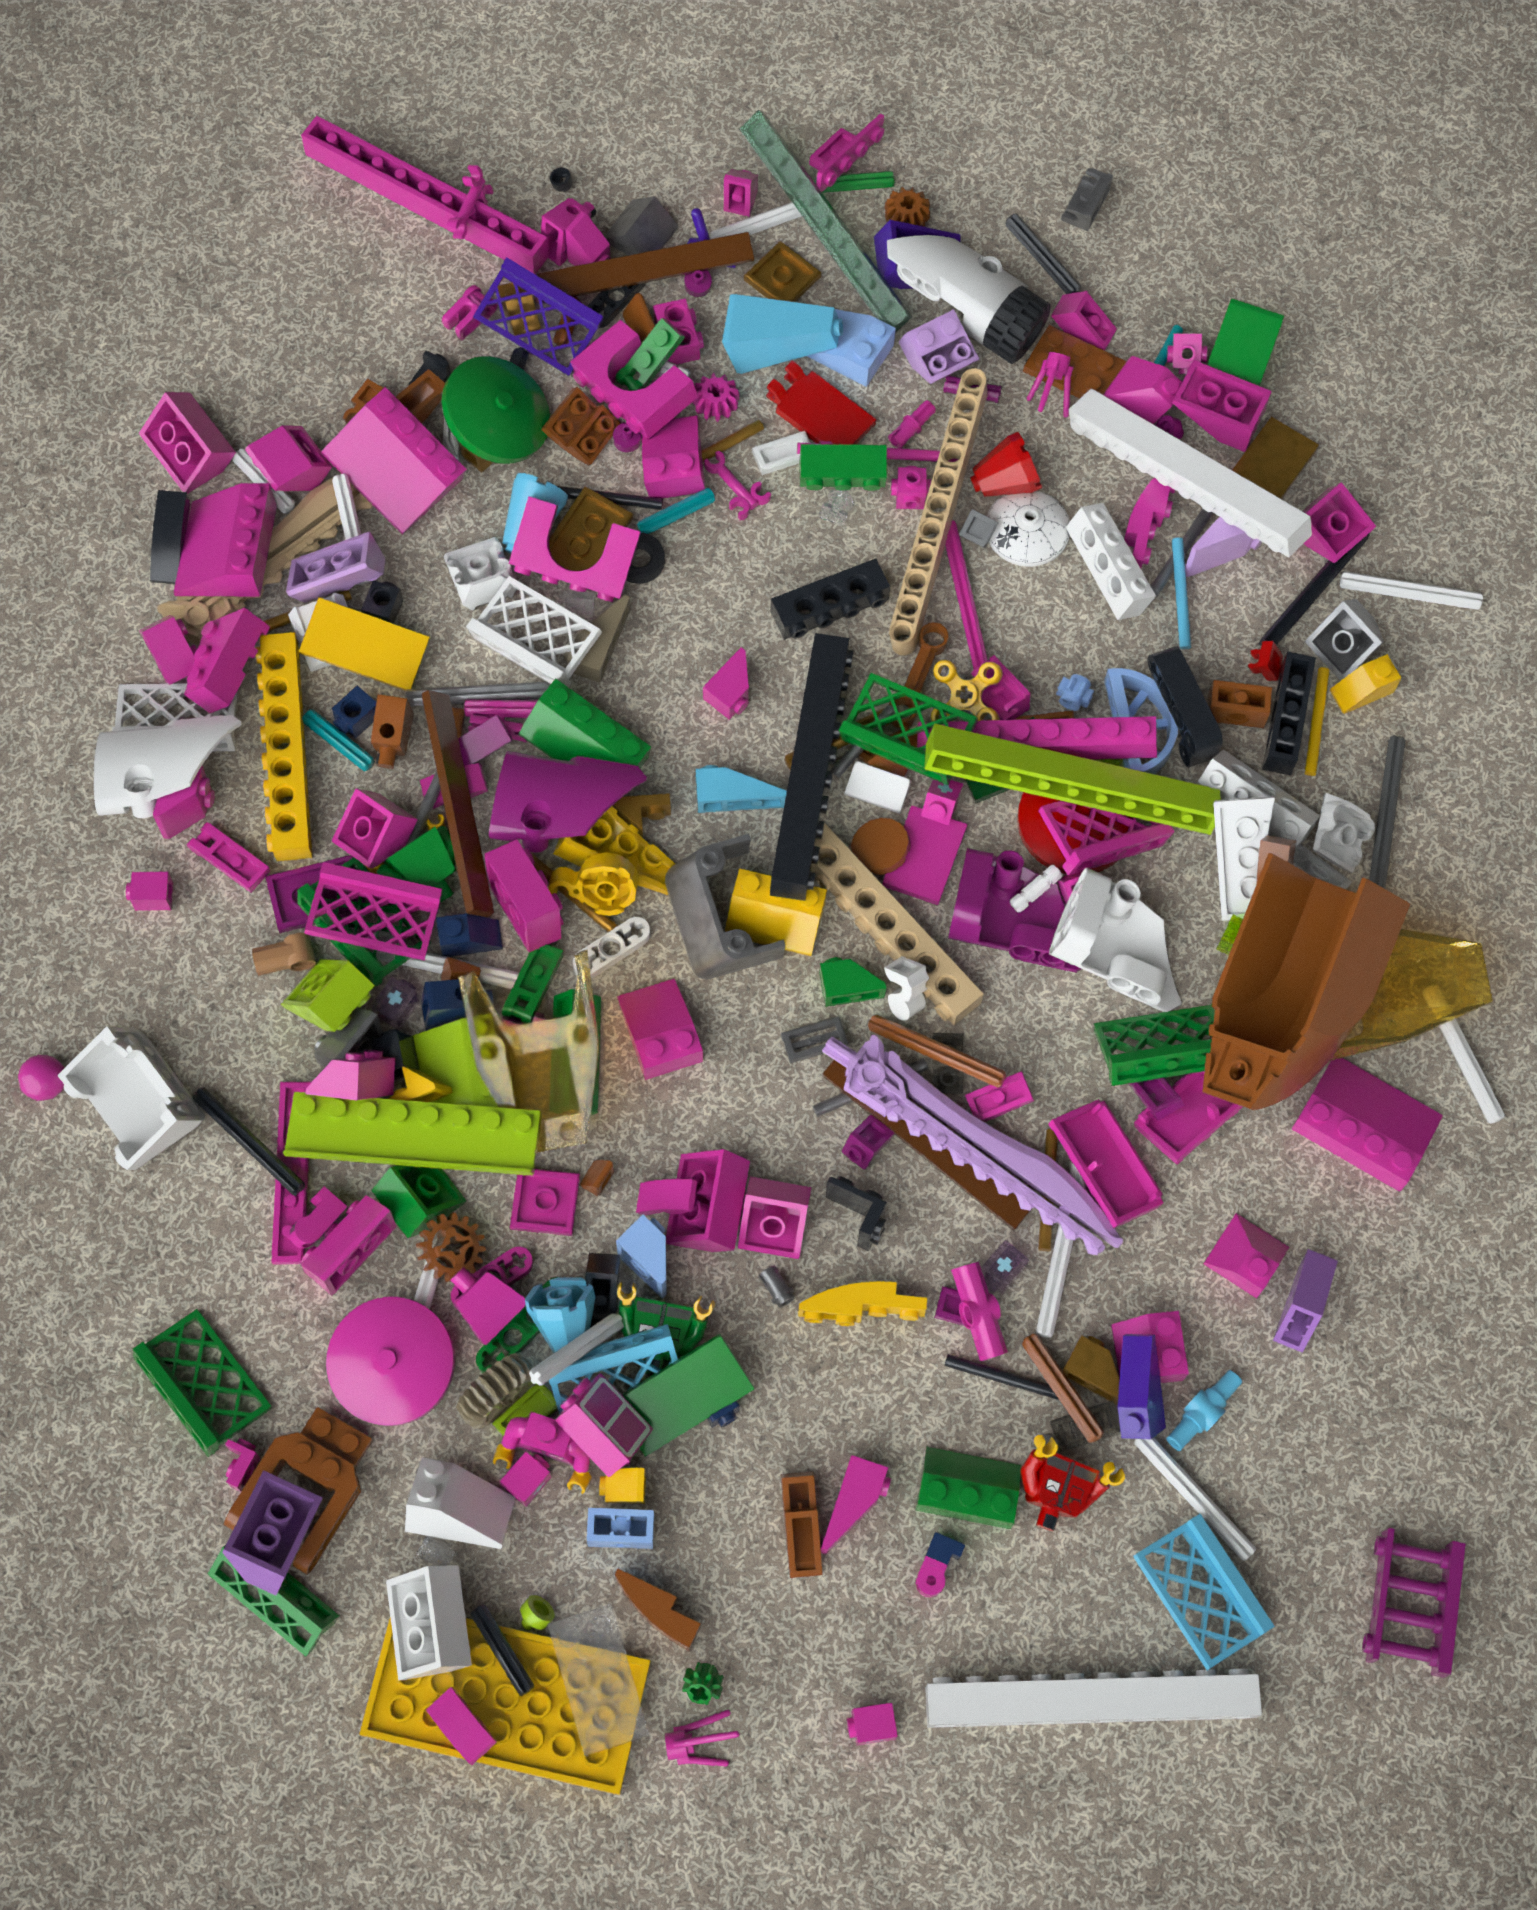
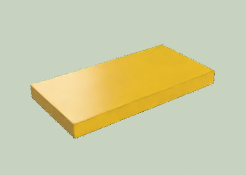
[299,597,430,691]

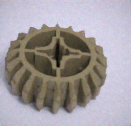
[456,1353,533,1429]

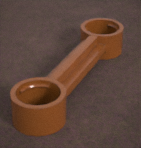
[889,622,949,728]

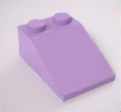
[1185,517,1262,577]

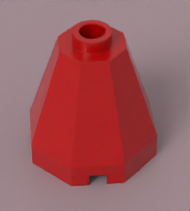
[970,431,1042,497]

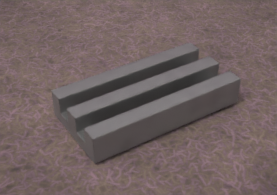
[781,1016,848,1063]

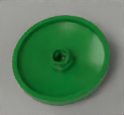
[442,356,550,464]

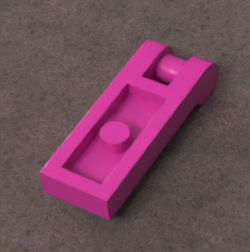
[187,822,270,893]

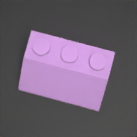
[286,531,385,603]

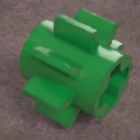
[682,1662,724,1705]

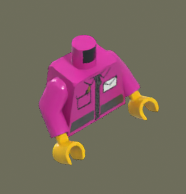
[493,1412,592,1494]

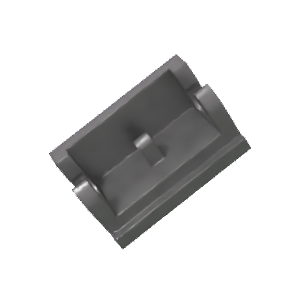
[1061,168,1113,231]

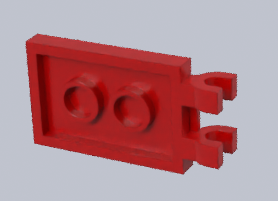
[766,360,876,445]

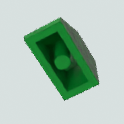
[819,957,886,1007]

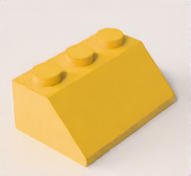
[725,868,827,956]

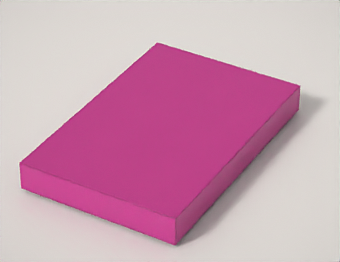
[882,805,967,905]

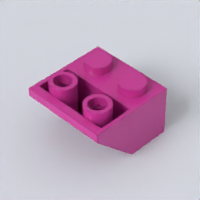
[245,425,333,491]

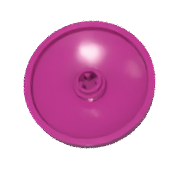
[326,1297,455,1426]

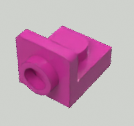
[225,1438,261,1492]

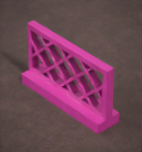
[1039,801,1175,876]
[305,862,442,961]

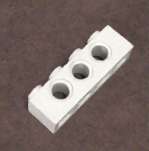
[1066,503,1156,620]
[1198,749,1320,848]

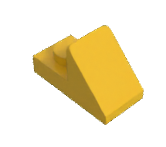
[387,1066,453,1102]

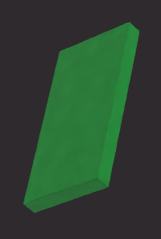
[621,1334,754,1457]

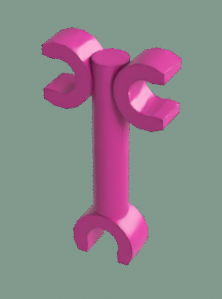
[446,165,494,239]
[704,451,771,520]

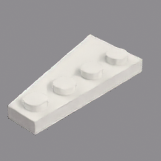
[1213,796,1275,921]

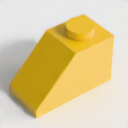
[1329,654,1401,714]
[599,1468,646,1504]

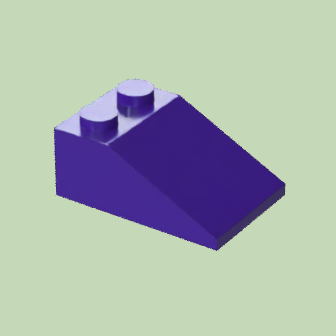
[874,220,961,289]

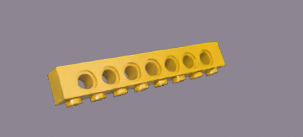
[255,632,312,862]

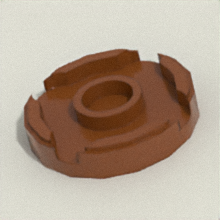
[851,818,911,875]

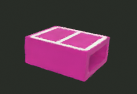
[555,1373,653,1478]

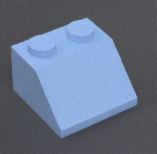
[616,1215,667,1299]

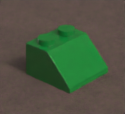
[371,1165,467,1238]

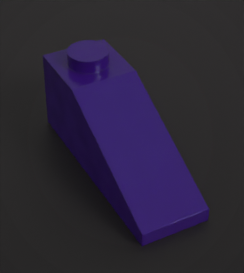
[1118,1334,1166,1440]

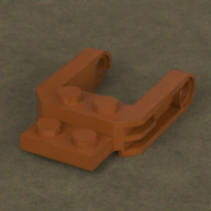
[224,1407,373,1575]

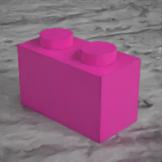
[139,615,197,685]

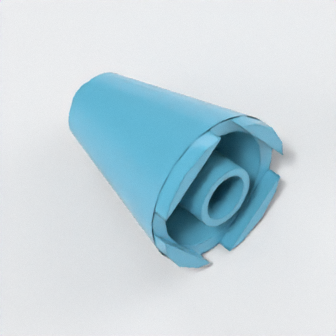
[502,473,568,554]

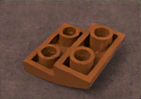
[541,387,621,466]

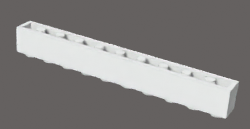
[1068,389,1312,557]
[925,1669,1262,1728]

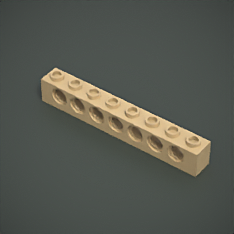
[811,823,984,1025]

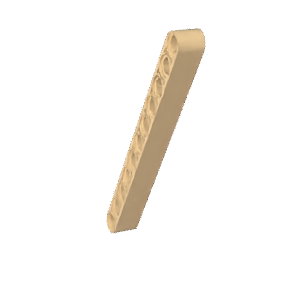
[889,368,988,655]

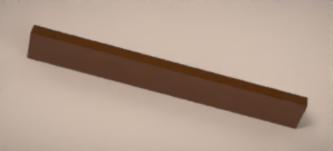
[535,232,754,304]
[422,690,494,917]
[822,1060,1032,1231]

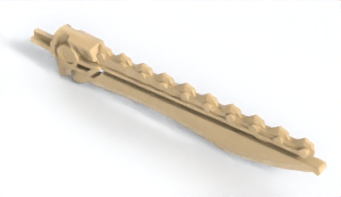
[157,473,373,646]

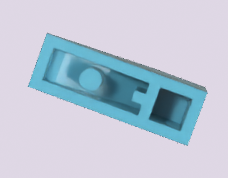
[696,765,787,813]

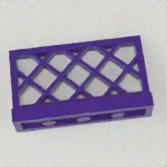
[473,257,604,377]

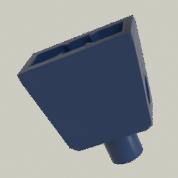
[421,979,493,1031]

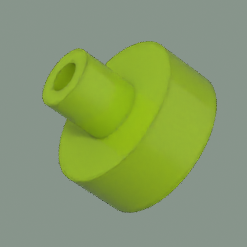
[520,1595,555,1630]

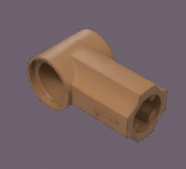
[252,933,316,976]

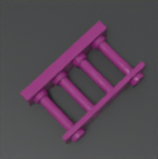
[1362,1528,1466,1678]

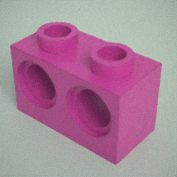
[653,298,704,365]

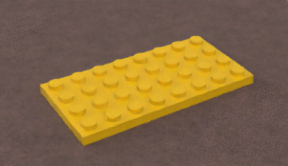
[359,1617,651,1796]

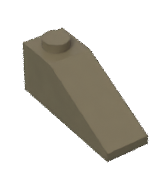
[564,595,631,683]

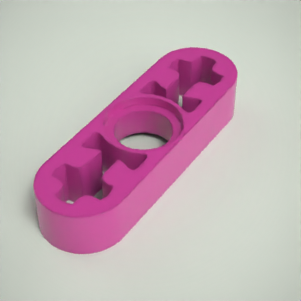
[451,1247,533,1310]

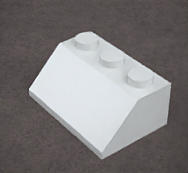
[386,1565,472,1680]

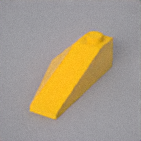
[553,806,675,895]

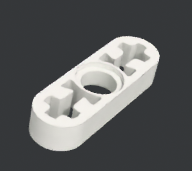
[573,917,650,980]

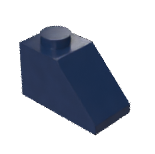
[436,913,503,957]

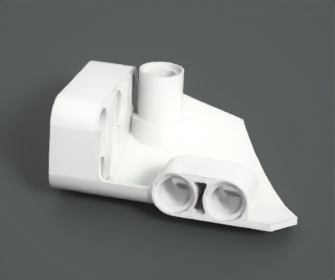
[887,235,1029,346]
[94,715,242,818]
[1049,868,1182,1012]

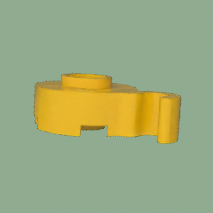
[548,852,639,916]

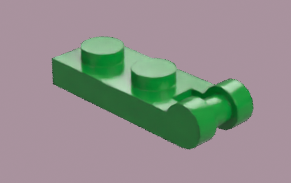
[615,318,685,391]
[502,944,564,1025]

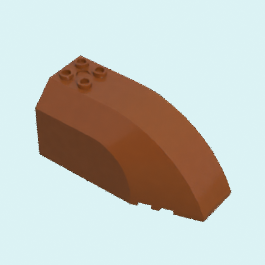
[1202,853,1410,1110]

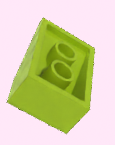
[281,959,375,1032]

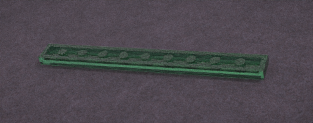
[739,110,912,333]

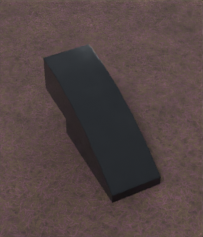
[150,490,191,584]

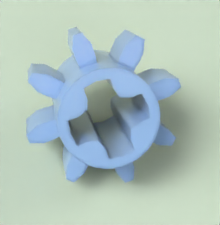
[1056,674,1094,711]

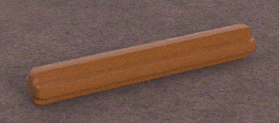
[1022,1333,1104,1443]

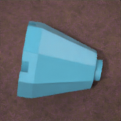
[525,1277,595,1353]

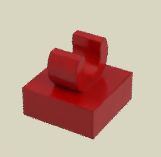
[1247,641,1283,681]

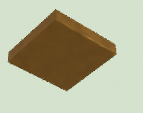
[744,241,821,302]

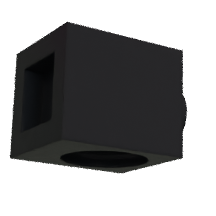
[361,581,403,624]

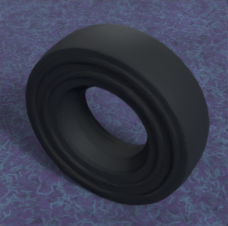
[626,533,665,584]

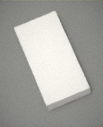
[752,431,810,475]

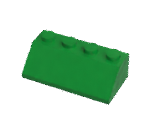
[519,678,651,768]

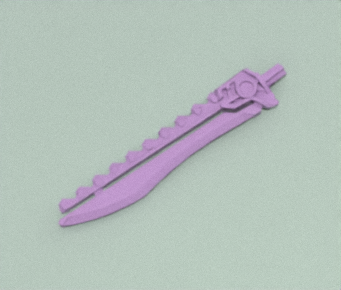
[822,1035,1123,1255]

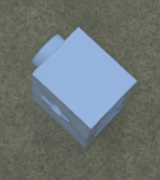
[587,1508,655,1549]

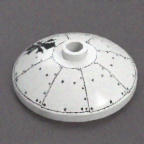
[987,490,1070,567]

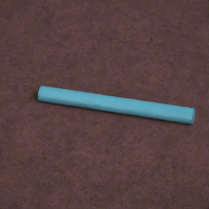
[1172,537,1191,649]

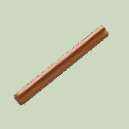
[868,1014,1007,1088]

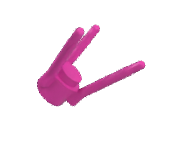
[1026,352,1073,418]
[665,1710,740,1767]

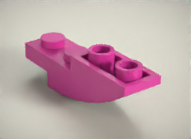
[1124,478,1175,568]

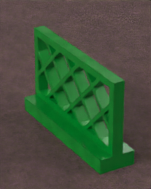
[839,673,978,785]
[297,857,431,989]
[1094,1004,1215,1086]
[132,1309,272,1457]

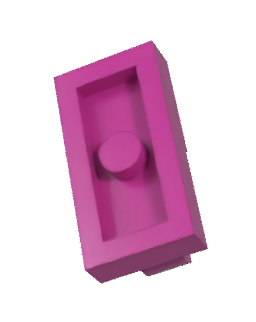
[965,1071,1034,1122]

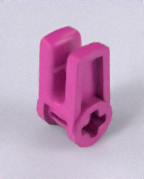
[442,285,498,341]

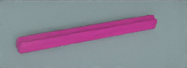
[945,520,988,669]

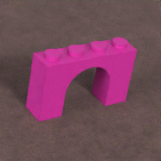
[570,320,698,439]
[508,496,641,602]

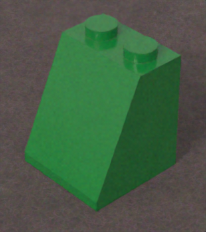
[1207,298,1284,386]

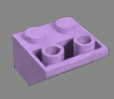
[899,309,979,384]

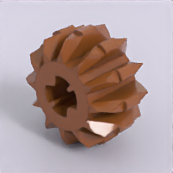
[885,187,930,227]

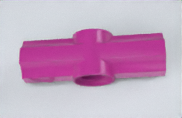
[951,1261,1008,1361]

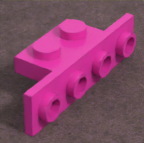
[809,113,885,194]

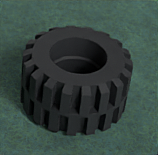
[983,286,1051,364]

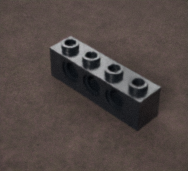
[770,558,891,640]
[1262,651,1316,776]

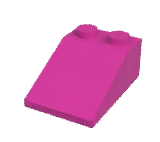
[1172,360,1272,452]
[642,415,706,499]
[617,978,703,1080]

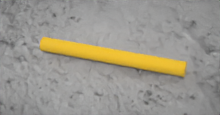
[1304,667,1330,776]

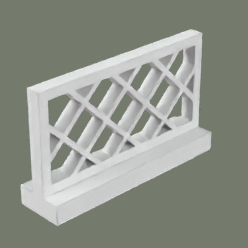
[466,576,602,687]
[112,683,237,751]

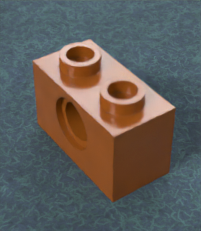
[1207,680,1272,729]

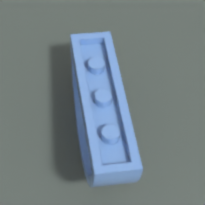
[1104,668,1178,774]

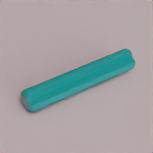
[637,488,716,534]
[302,709,375,771]

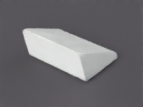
[844,761,911,814]

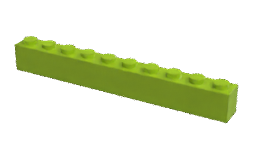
[925,723,1221,835]

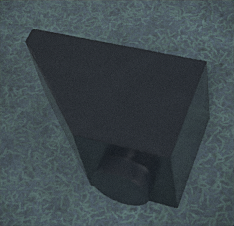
[585,1253,620,1327]

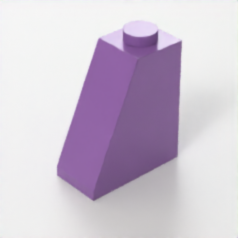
[1273,1249,1338,1353]

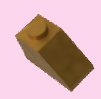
[1063,1335,1120,1405]

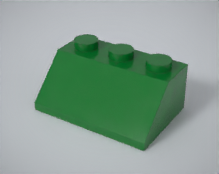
[799,444,887,491]
[915,1447,1021,1529]

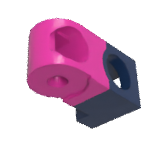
[916,1532,965,1598]

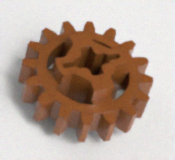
[416,1213,486,1282]

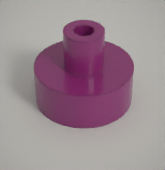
[684,270,712,297]
[1155,415,1184,439]
[613,423,641,453]

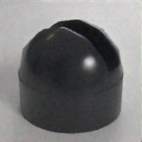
[549,167,573,192]

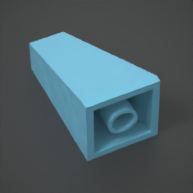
[722,294,843,374]

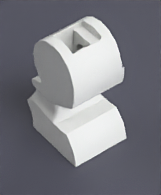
[884,956,929,1020]

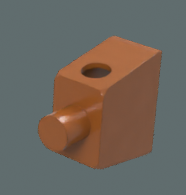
[371,694,414,769]

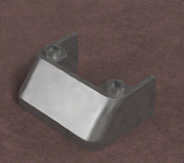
[665,834,785,979]

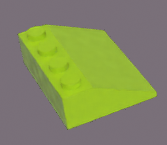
[412,1014,506,1108]

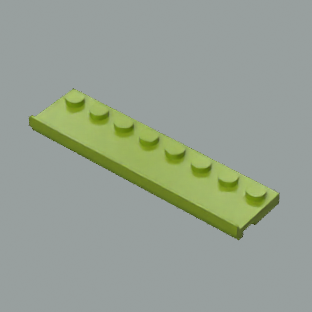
[283,1092,542,1176]

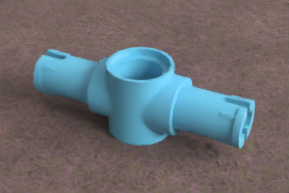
[1166,1370,1242,1451]

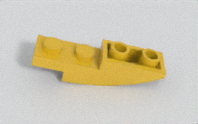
[798,1281,927,1326]

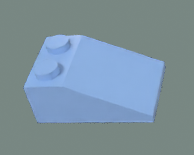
[807,309,896,387]

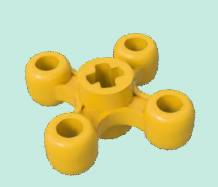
[930,660,1003,722]

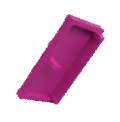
[1134,1071,1242,1165]
[1048,1099,1164,1228]

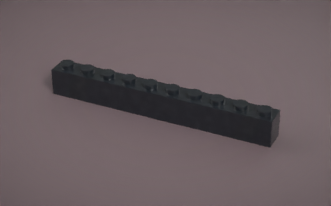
[770,633,854,901]

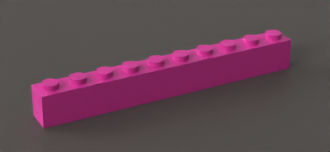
[301,115,549,274]

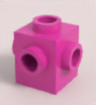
[1167,334,1207,374]
[891,466,932,509]

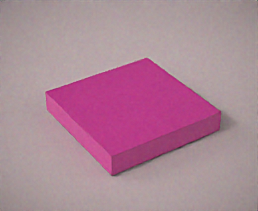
[510,1169,580,1236]

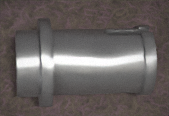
[758,1265,795,1308]

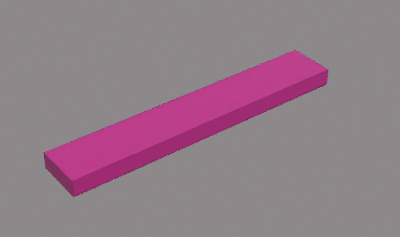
[271,1082,311,1265]

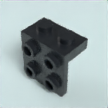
[826,1176,887,1251]

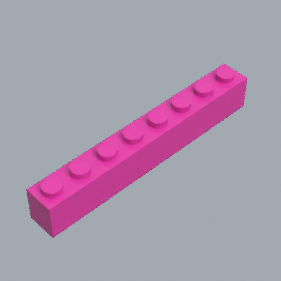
[917,716,1157,759]

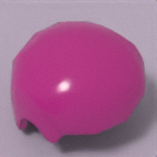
[18,1055,64,1101]

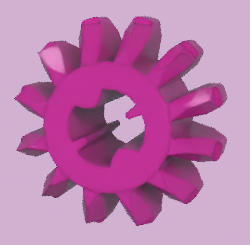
[692,372,740,422]

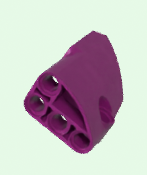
[489,751,647,853]
[948,848,1081,973]

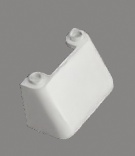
[58,1026,205,1170]

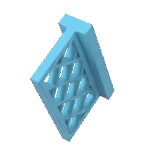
[549,1324,678,1415]
[1133,1514,1275,1670]

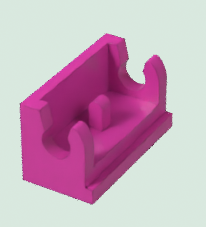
[971,655,1030,720]

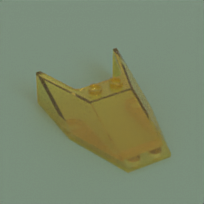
[1330,929,1493,1061]
[458,950,599,1153]

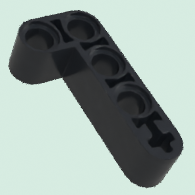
[1147,646,1223,768]

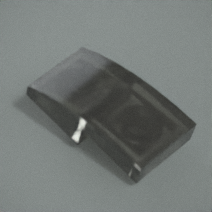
[932,1033,964,1094]

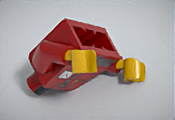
[1020,1435,1125,1531]

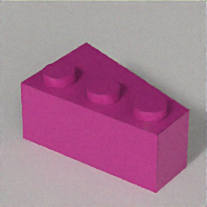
[184,607,270,713]

